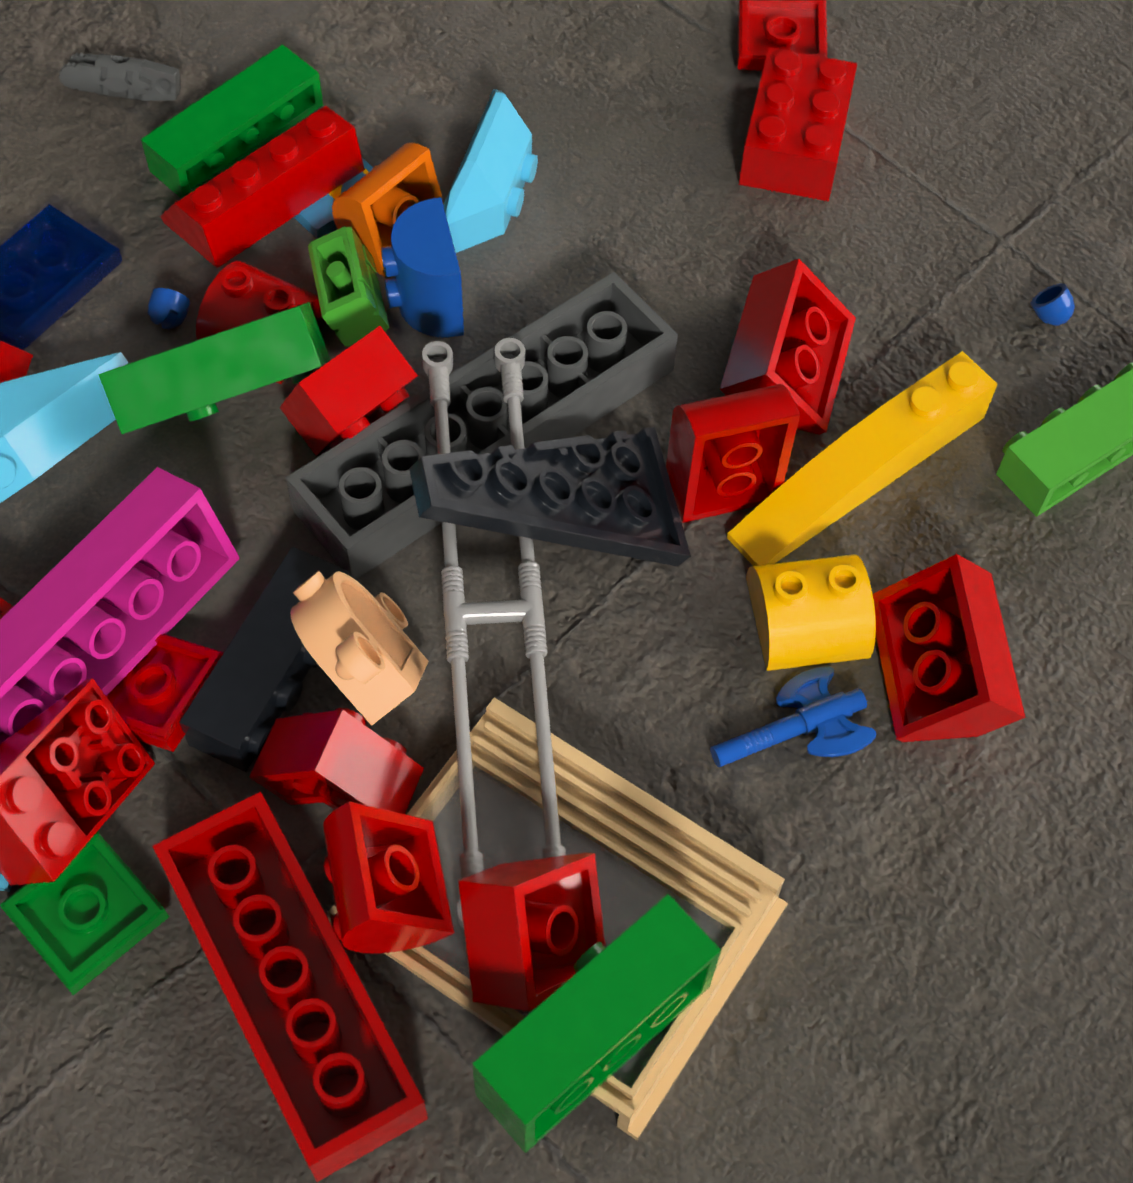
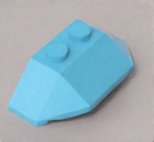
[443,89,538,253]

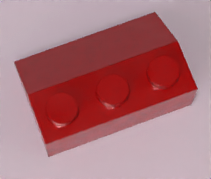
[720,259,856,435]
[873,554,1026,742]

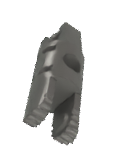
[58,53,180,101]

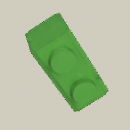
[308,226,389,347]

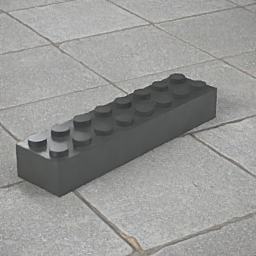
[285,272,678,580]

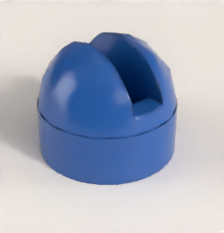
[1031,283,1075,326]
[148,288,191,329]

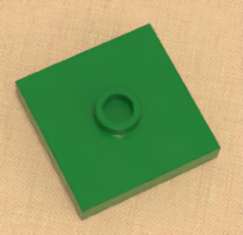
[0,832,169,996]

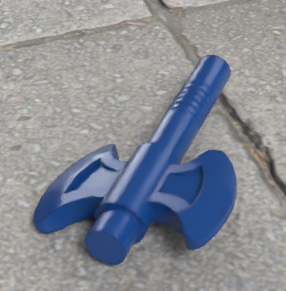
[710,666,876,767]

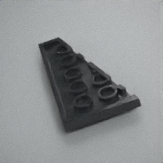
[409,427,691,567]

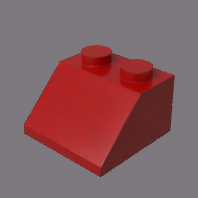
[458,852,606,1011]

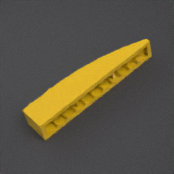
[727,351,998,566]

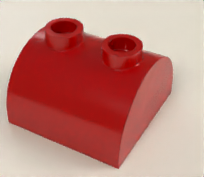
[196,261,327,384]
[323,802,454,953]

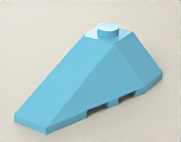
[0,352,129,503]

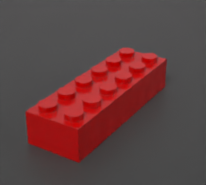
[152,791,428,1182]

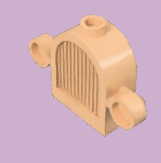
[290,571,429,726]

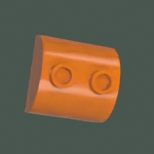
[332,142,444,278]

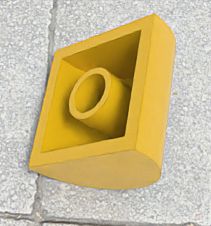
[746,554,876,671]

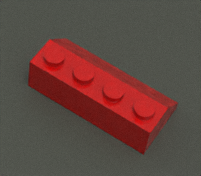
[161,105,365,268]

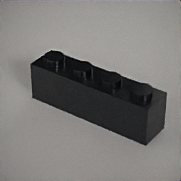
[179,547,350,772]

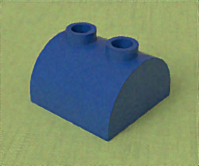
[381,197,464,338]

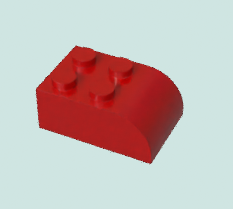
[666,384,800,523]

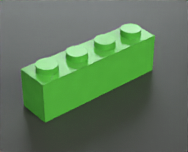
[996,362,1133,517]

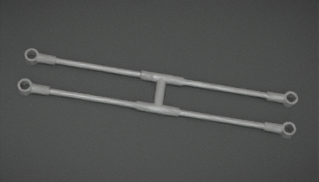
[422,338,566,929]

